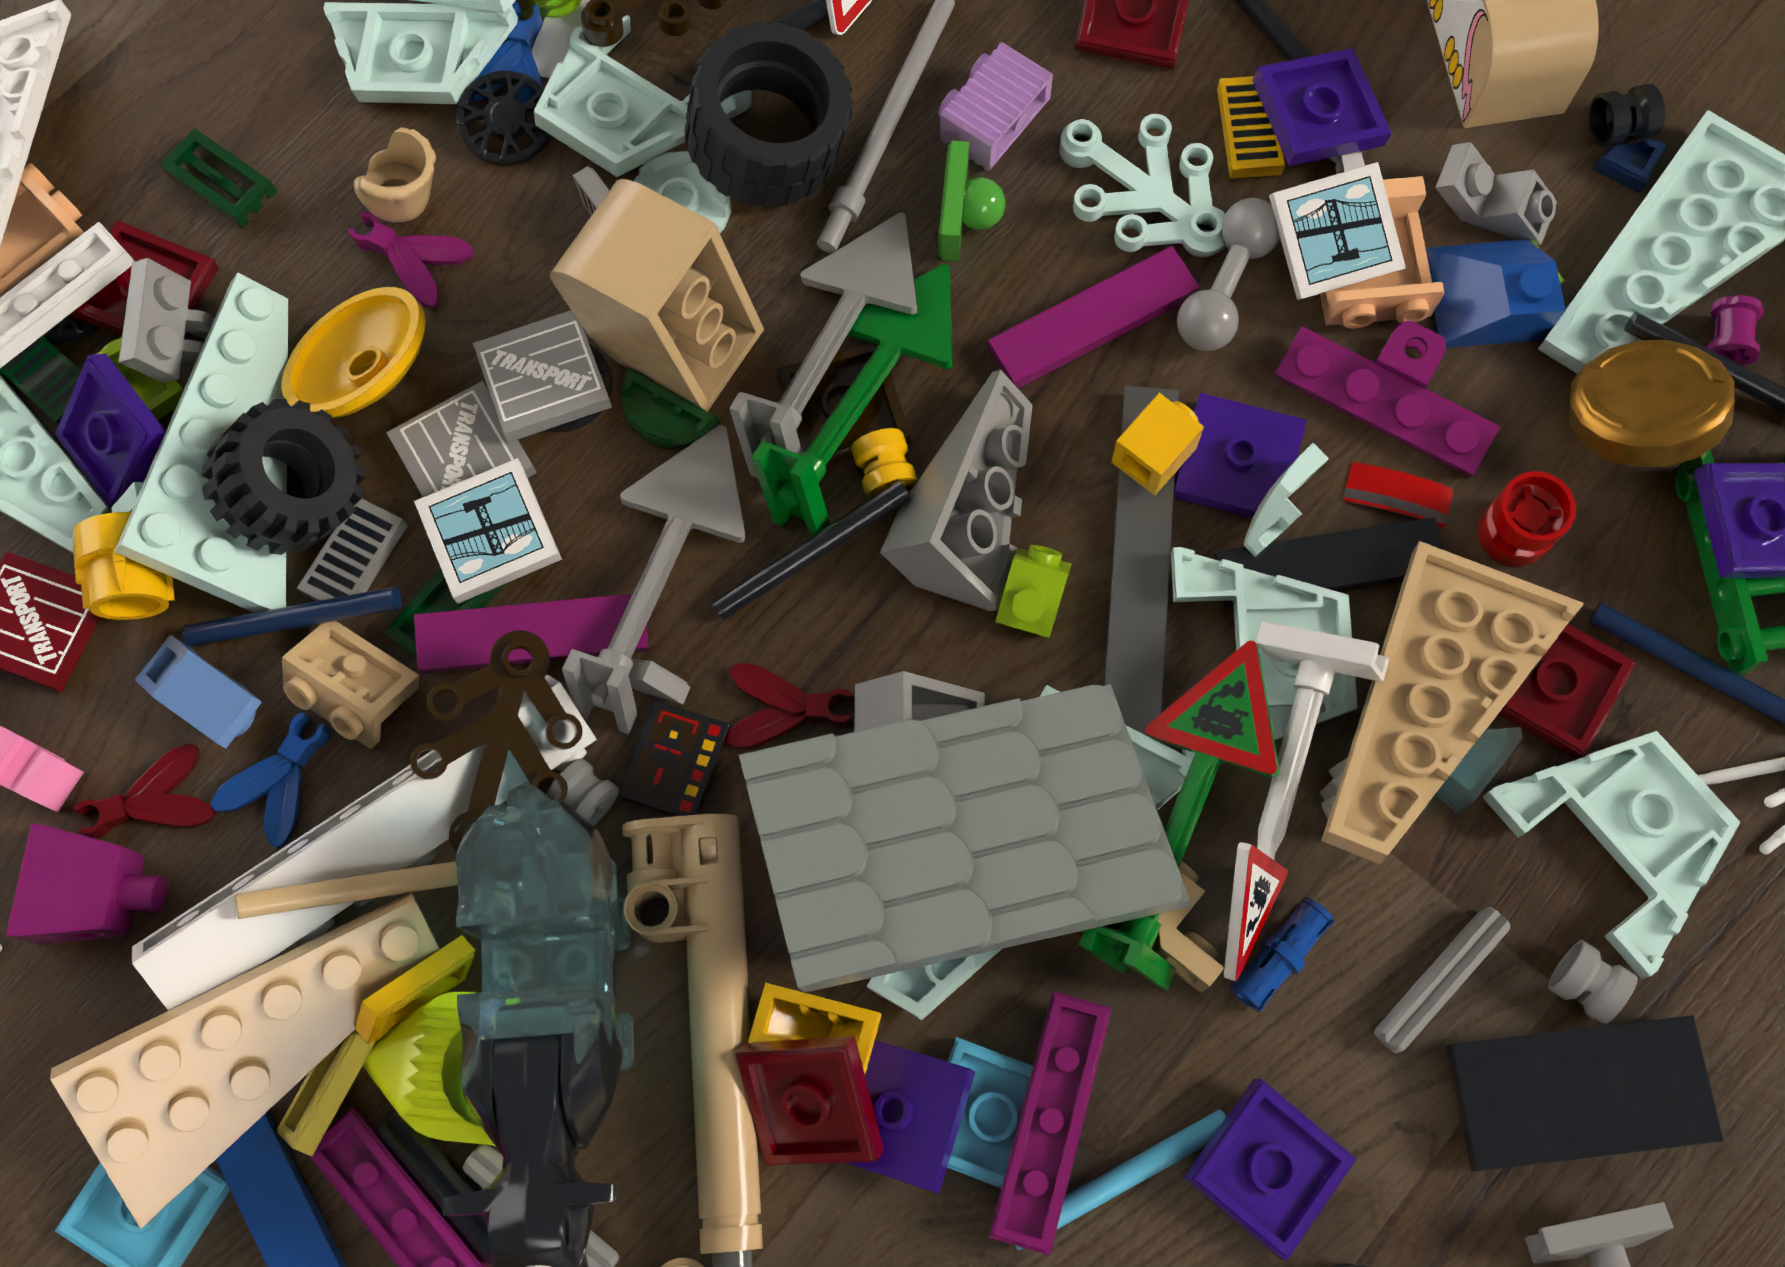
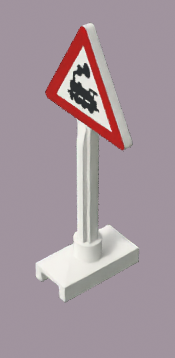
[1224,621,1389,981]

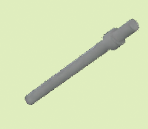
[817,0,955,253]

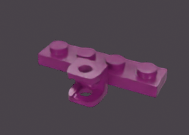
[1274,320,1501,478]

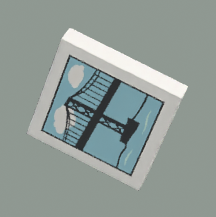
[1269,162,1406,300]
[414,458,562,604]

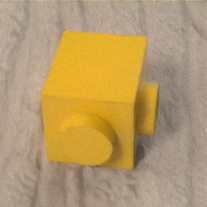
[1111,393,1204,496]

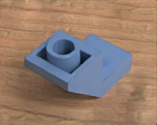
[135,635,262,749]

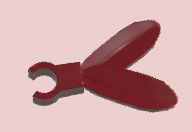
[726,663,855,749]
[73,743,215,838]

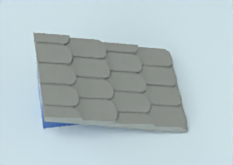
[739,684,1192,993]

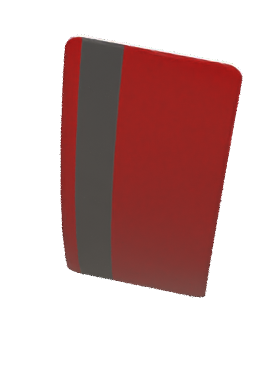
[1343,462,1453,528]

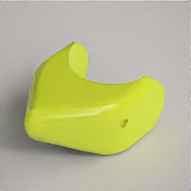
[363,992,539,1146]

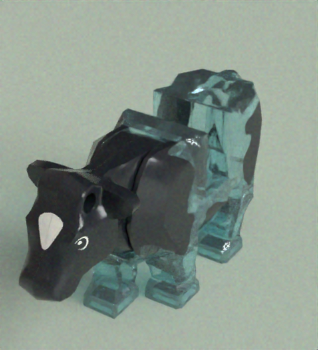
[442,782,634,1267]

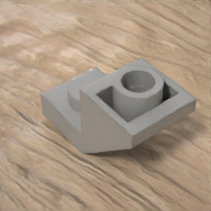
[1435,142,1557,245]

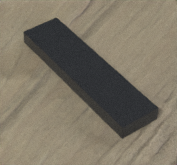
[1213,517,1444,610]

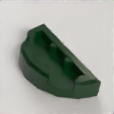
[621,368,721,450]

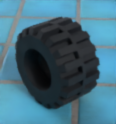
[201,399,365,555]

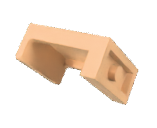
[0,163,84,297]
[1320,176,1445,329]

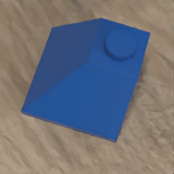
[1425,239,1566,348]

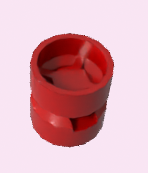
[1478,471,1576,567]

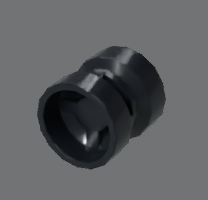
[1589,83,1665,147]

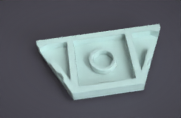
[323,2,518,104]

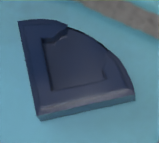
[1593,139,1669,193]

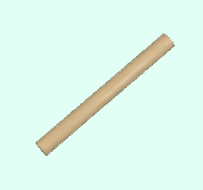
[235,856,492,919]

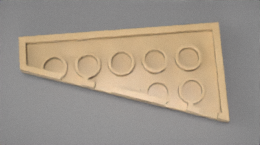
[1321,541,1584,864]
[50,892,440,1229]

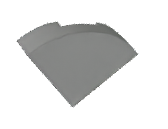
[629,658,690,705]

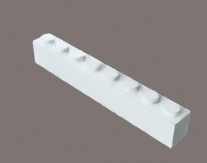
[132,675,597,1011]

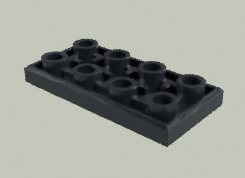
[1446,1015,1724,1171]

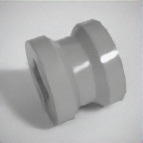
[545,758,619,833]

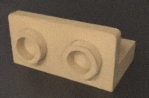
[282,621,419,749]

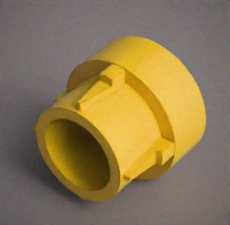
[72,512,175,620]

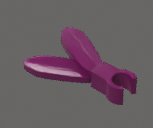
[348,212,474,308]

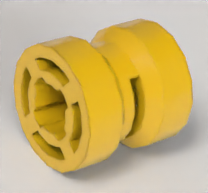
[851,428,918,500]

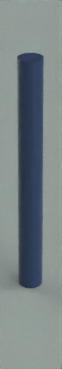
[183,587,402,647]
[1589,602,1785,726]

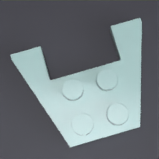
[534,0,752,177]
[1171,547,1357,759]
[1482,731,1740,979]

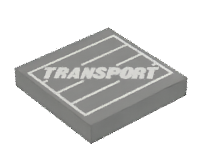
[473,310,612,443]
[386,380,537,497]

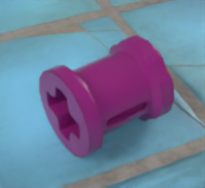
[1707,295,1764,366]

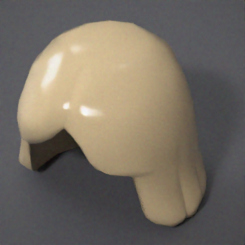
[354,127,436,223]

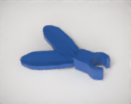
[472,1,543,114]
[211,712,331,848]

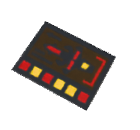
[618,700,730,817]

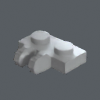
[119,258,215,383]

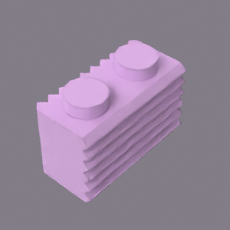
[938,42,1053,171]

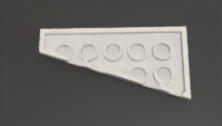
[0,0,71,246]

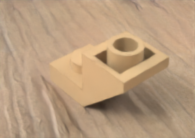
[1153,861,1224,993]

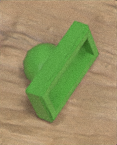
[938,140,1006,262]

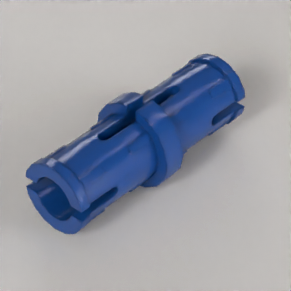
[1230,897,1335,1013]

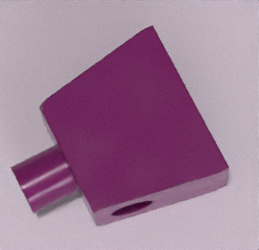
[6,823,167,944]

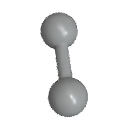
[1177,198,1280,352]

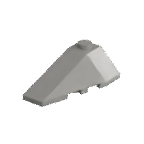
[880,370,1032,611]

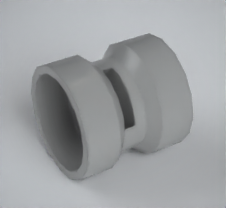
[1548,940,1638,1025]

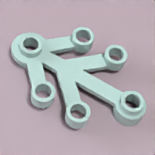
[1059,114,1226,257]

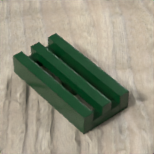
[159,128,277,229]

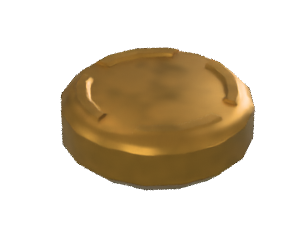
[1569,340,1734,467]

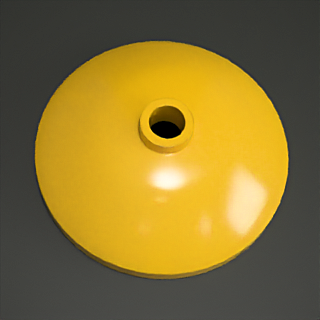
[281,287,426,418]

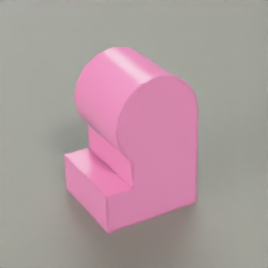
[0,726,84,812]

